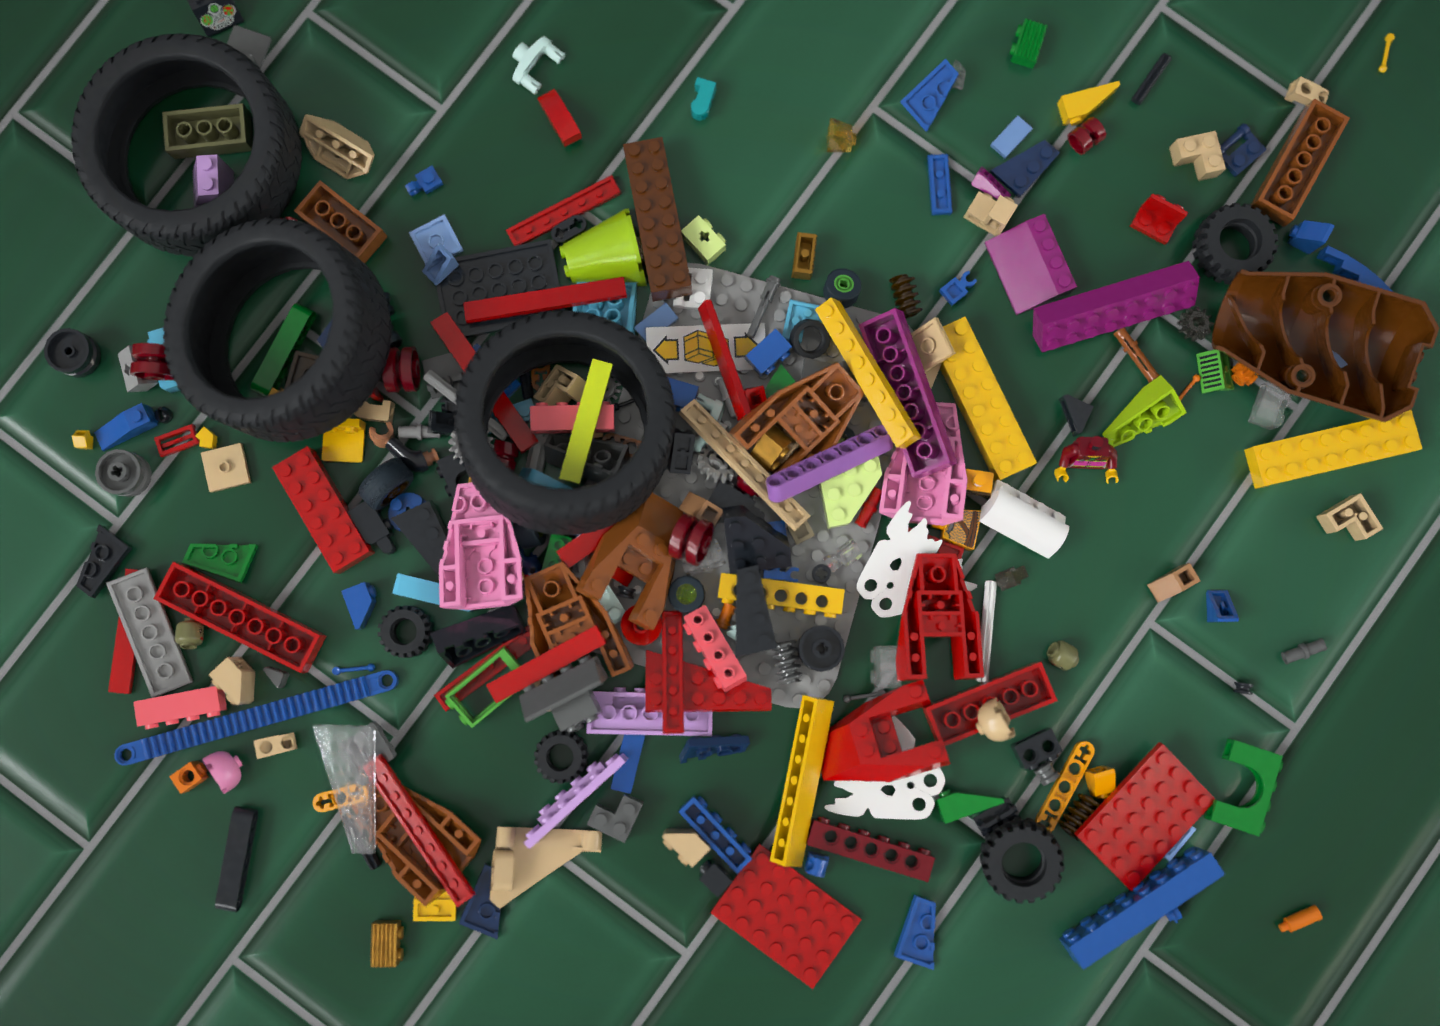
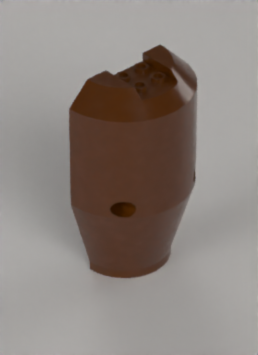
[1212,269,1439,422]

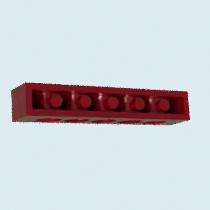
[806,816,935,882]

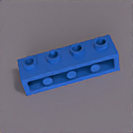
[678,795,752,874]

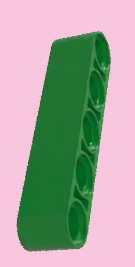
[250,303,316,397]

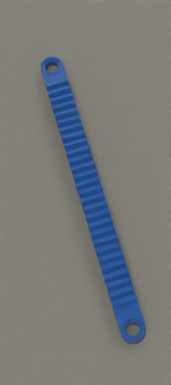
[114,670,399,765]

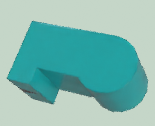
[691,77,716,121]

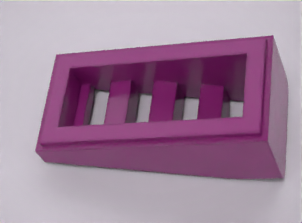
[971,166,1011,199]

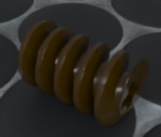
[889,274,923,319]
[1058,793,1100,841]

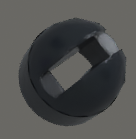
[154,407,173,424]

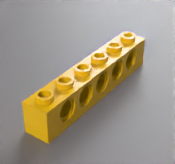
[718,573,845,618]

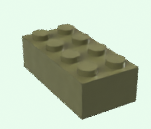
[162,103,253,159]

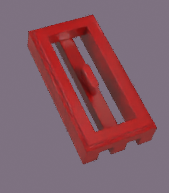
[154,424,200,457]

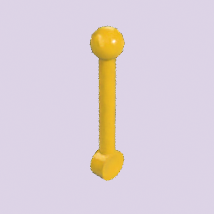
[1379,33,1394,73]

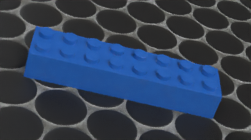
[1059,847,1225,970]

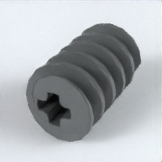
[772,640,803,684]

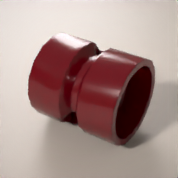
[1067,117,1106,155]
[493,440,520,472]

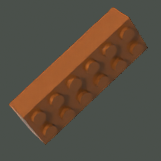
[1251,98,1350,227]

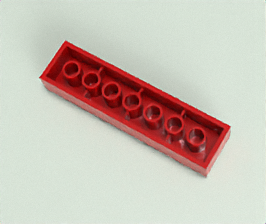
[153,562,327,673]

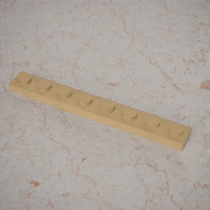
[679,399,810,532]

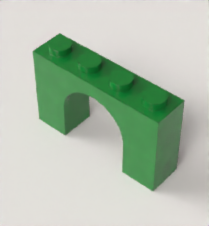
[1204,739,1283,836]

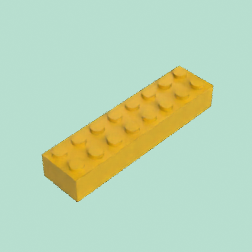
[940,316,1037,481]
[1244,410,1422,489]

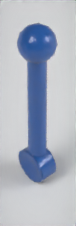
[332,663,375,675]

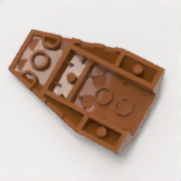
[352,782,482,907]

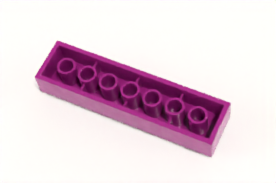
[1033,261,1200,352]
[859,308,958,478]

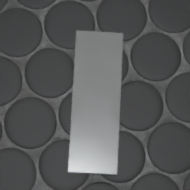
[106,567,194,698]

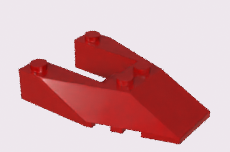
[896,553,984,681]
[821,680,951,783]

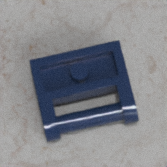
[1220,123,1267,177]

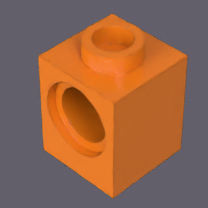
[169,760,209,794]

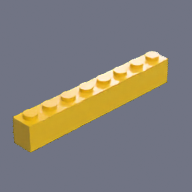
[815,298,922,449]
[770,695,834,867]

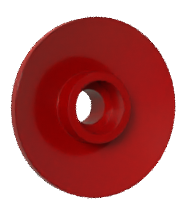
[621,605,662,646]

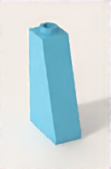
[392,573,473,612]

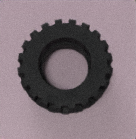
[1192,203,1278,285]
[980,817,1065,904]

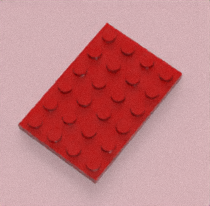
[1074,742,1216,891]
[710,843,862,989]

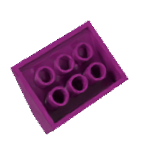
[985,214,1077,315]

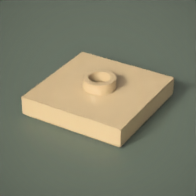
[911,317,955,373]
[201,443,251,493]

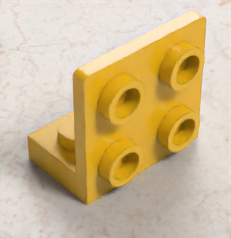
[322,418,366,463]

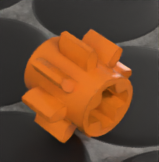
[1231,363,1258,386]

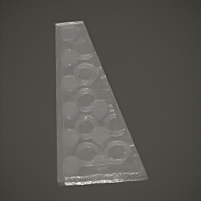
[313,724,376,854]

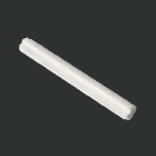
[976,580,997,682]

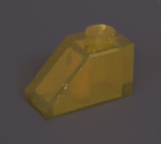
[827,118,856,152]

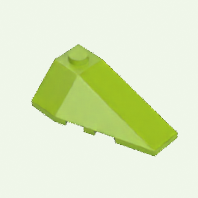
[1102,375,1187,447]

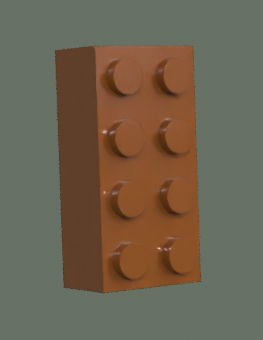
[294,181,388,263]

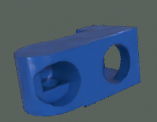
[804,851,830,878]

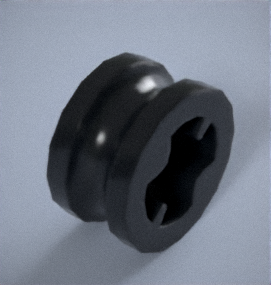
[812,564,831,583]
[616,585,636,599]
[1233,682,1254,695]

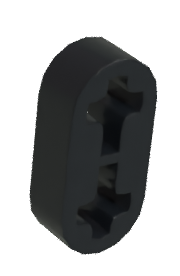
[551,215,587,245]

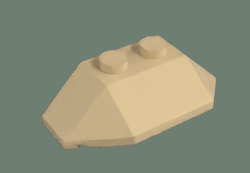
[299,114,375,179]

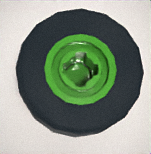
[823,269,861,309]

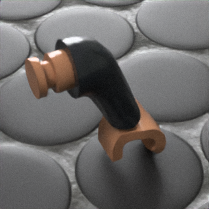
[369,422,439,472]

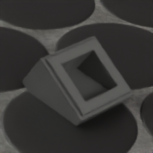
[263,666,290,689]

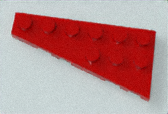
[645,650,772,712]

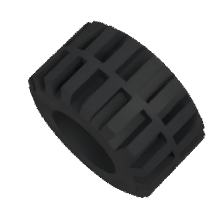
[377,605,435,658]
[534,730,589,784]

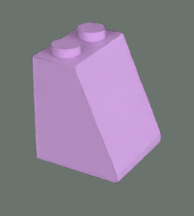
[193,154,234,207]

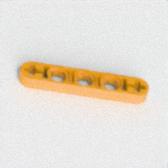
[1035,741,1095,832]

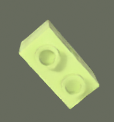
[681,215,726,266]

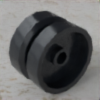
[44,328,101,378]
[797,625,845,672]

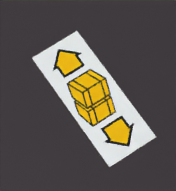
[646,323,765,373]

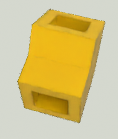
[196,427,218,449]
[72,430,94,449]

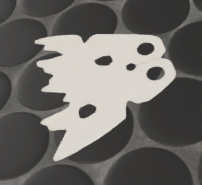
[857,501,977,617]
[824,716,945,819]

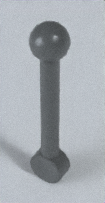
[843,689,886,703]

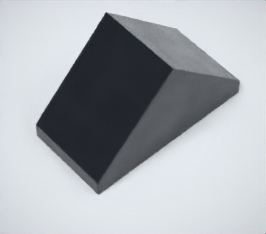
[1059,394,1094,437]

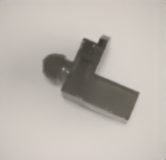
[995,565,1029,591]

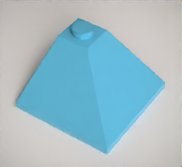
[573,282,637,335]

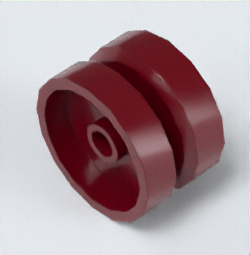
[130,343,174,381]
[382,346,420,392]
[668,513,714,566]

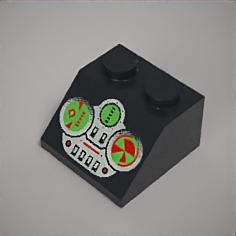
[187,0,245,38]

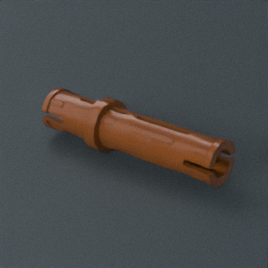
[1113,327,1160,383]

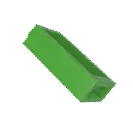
[445,645,521,728]

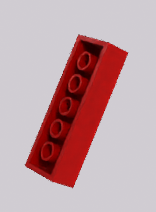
[272,446,375,574]
[922,661,1057,746]

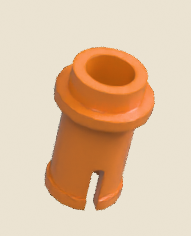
[715,603,736,630]

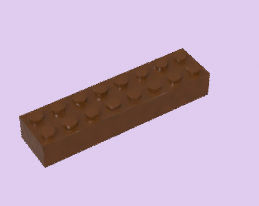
[623,137,693,302]

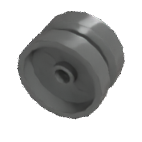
[95,449,152,497]

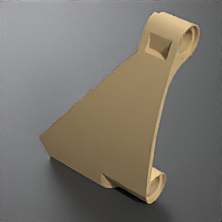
[489,827,602,909]

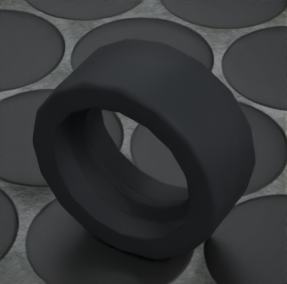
[789,319,831,359]

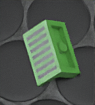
[1196,350,1234,394]

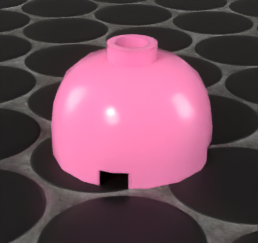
[202,751,243,794]

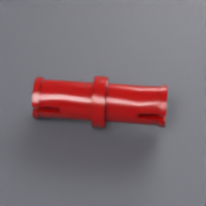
[854,487,882,529]

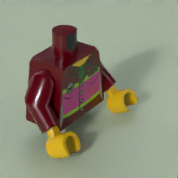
[1054,436,1119,484]

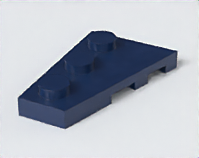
[990,140,1060,198]
[679,734,750,764]
[459,863,501,939]

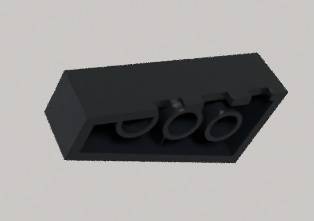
[735,564,777,658]

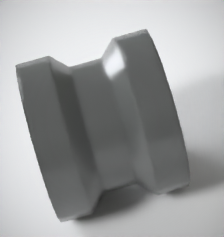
[1033,761,1060,786]

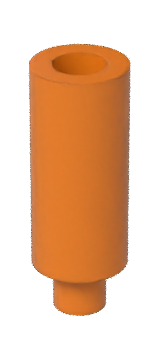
[1278,905,1322,933]

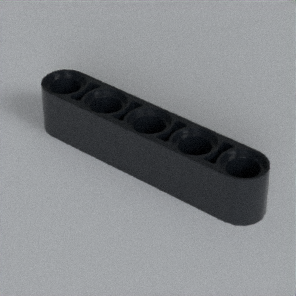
[215,806,258,912]

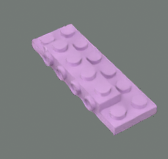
[586,687,712,736]
[524,753,628,849]

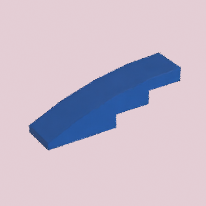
[1317,246,1393,292]

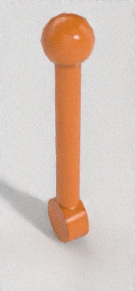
[1178,375,1201,400]

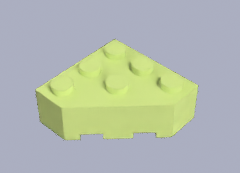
[819,456,882,529]

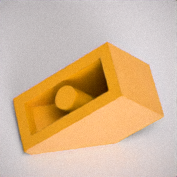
[1084,765,1115,799]

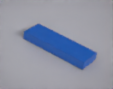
[927,154,952,215]
[611,734,645,794]

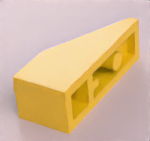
[1057,81,1120,126]

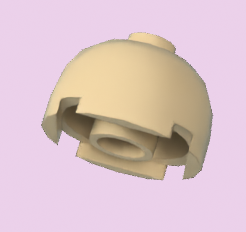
[976,697,1016,742]

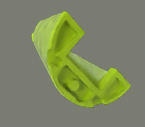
[559,208,647,287]

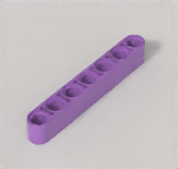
[766,424,893,502]

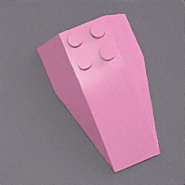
[879,402,967,526]
[439,482,523,610]

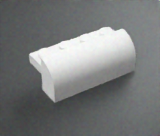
[979,479,1070,559]

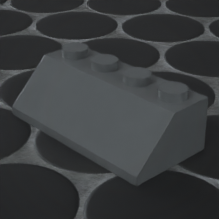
[519,655,609,722]

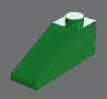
[934,789,1005,824]

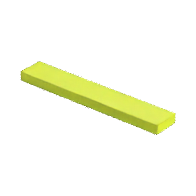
[559,359,613,485]

